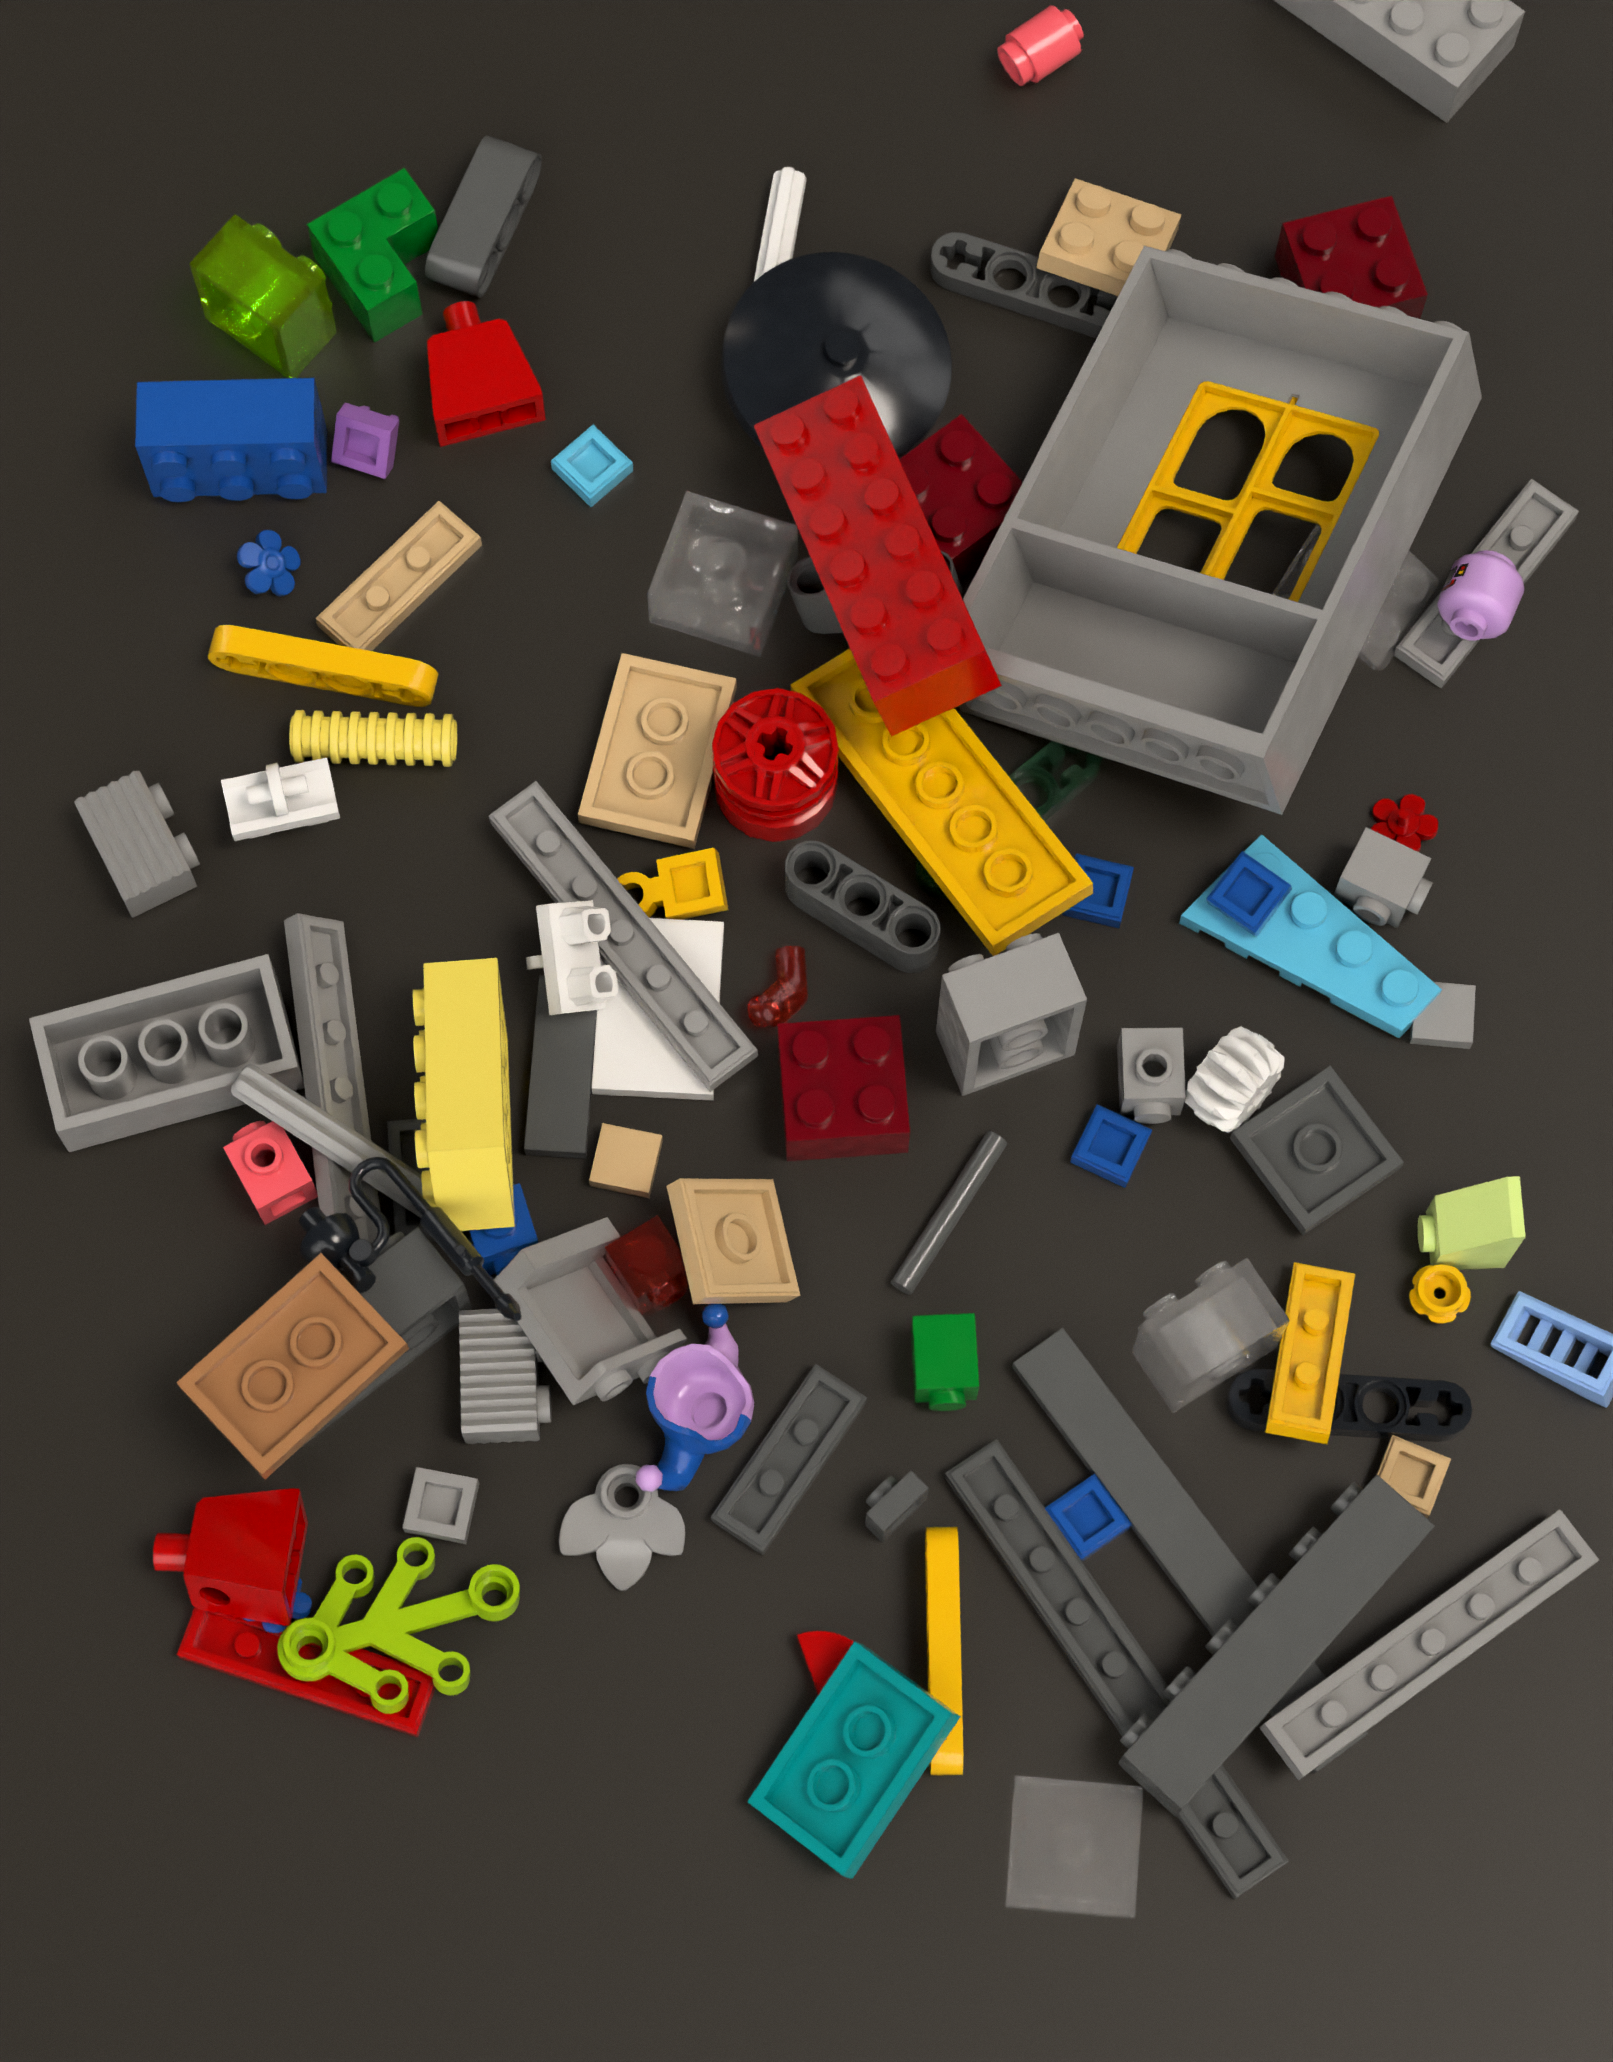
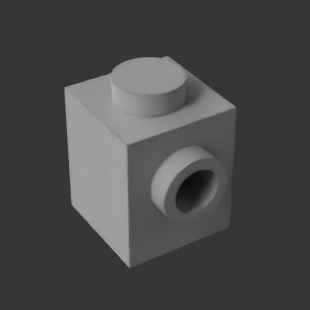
[1333,827,1433,928]
[1117,1028,1186,1124]

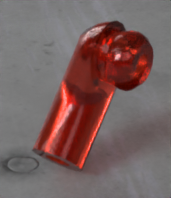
[747,946,808,1028]

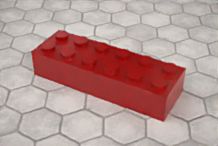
[753,375,1002,737]

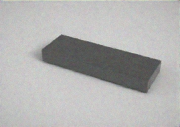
[524,975,597,1159]
[711,1364,867,1555]

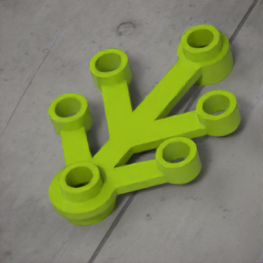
[277,1537,520,1714]

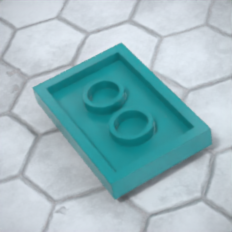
[747,1641,961,1879]

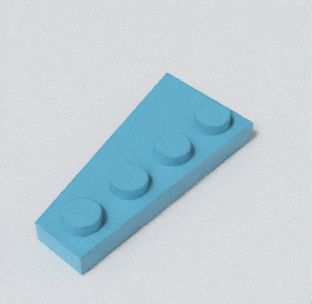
[1179,834,1442,1038]

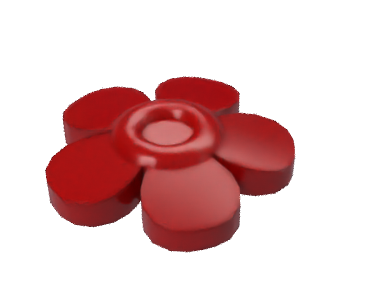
[1371,794,1439,852]

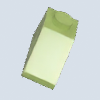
[1418,1176,1526,1270]

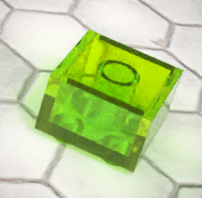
[189,214,337,378]

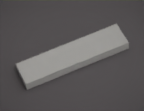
[1394,479,1579,688]

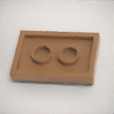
[176,1253,409,1479]

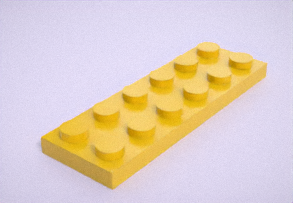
[790,648,1093,956]

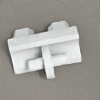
[221,757,340,841]
[526,900,619,1015]

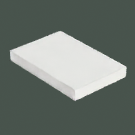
[591,918,724,1101]

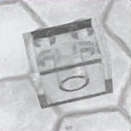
[647,491,798,657]
[1132,1258,1290,1413]

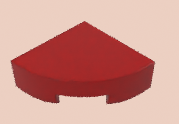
[797,1631,854,1695]

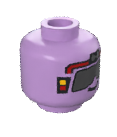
[1437,550,1524,641]

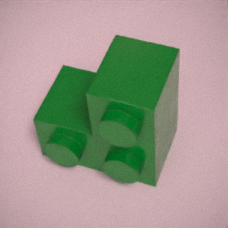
[307,168,438,343]

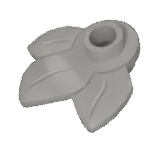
[559,1464,685,1591]

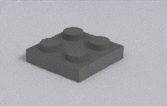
[1230,1065,1404,1236]

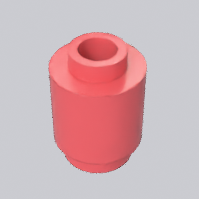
[997,5,1084,86]

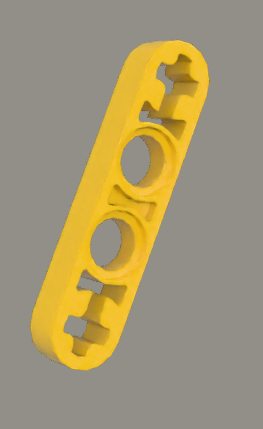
[208,625,439,707]
[925,1527,963,1775]

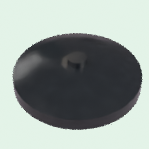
[721,252,952,459]

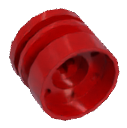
[712,688,839,842]

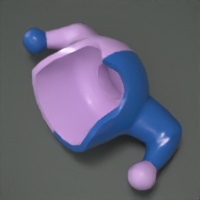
[636,1304,754,1492]

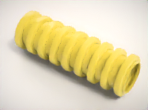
[289,710,457,767]

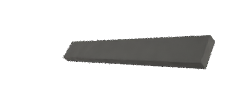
[1012,1328,1368,1774]
[944,1439,1289,1900]

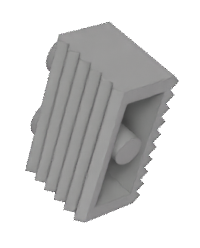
[74,771,200,918]
[459,1309,552,1444]

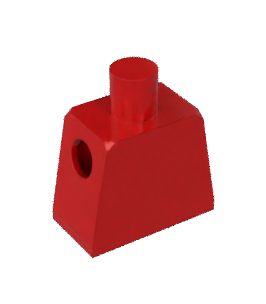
[427,301,546,447]
[153,1488,308,1626]

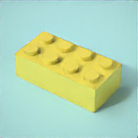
[413,958,515,1231]

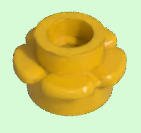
[1409,1265,1471,1324]

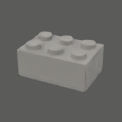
[936,933,1087,1096]

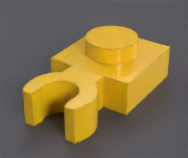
[617,848,729,920]

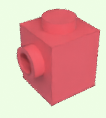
[223,1121,318,1225]

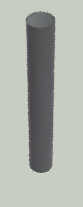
[891,1131,1008,1295]

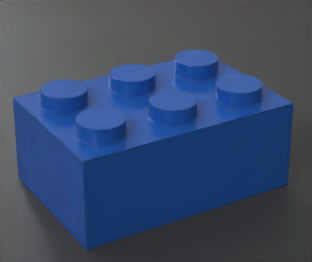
[135,378,327,502]

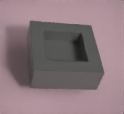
[865,1470,929,1543]

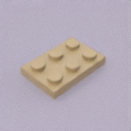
[578,653,737,849]

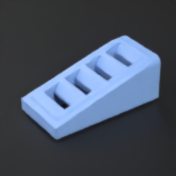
[1490,1291,1613,1408]

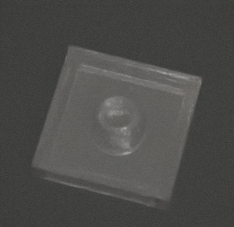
[1005,1775,1143,1919]

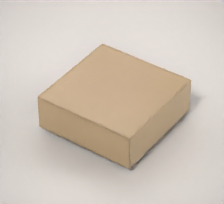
[589,1123,663,1199]
[1376,1435,1451,1519]

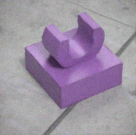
[331,403,399,479]

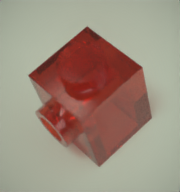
[604,1215,689,1314]

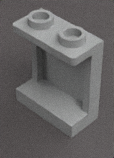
[494,1217,687,1405]

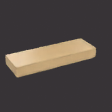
[316,501,482,651]

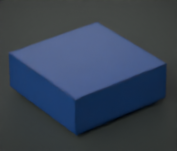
[1206,851,1292,937]
[1061,853,1134,929]
[1070,1104,1152,1188]
[1045,1474,1132,1561]

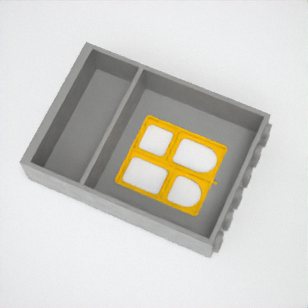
[959,246,1482,815]

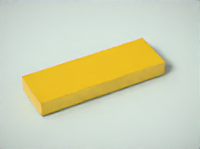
[1265,1262,1355,1444]

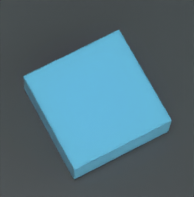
[551,425,633,507]

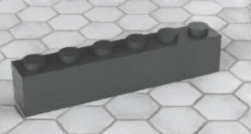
[1118,1475,1435,1817]

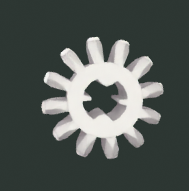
[1185,1026,1285,1133]

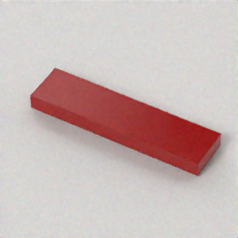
[177,1607,436,1738]

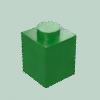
[911,1313,979,1411]

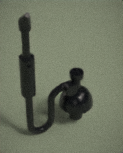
[299,1157,521,1321]

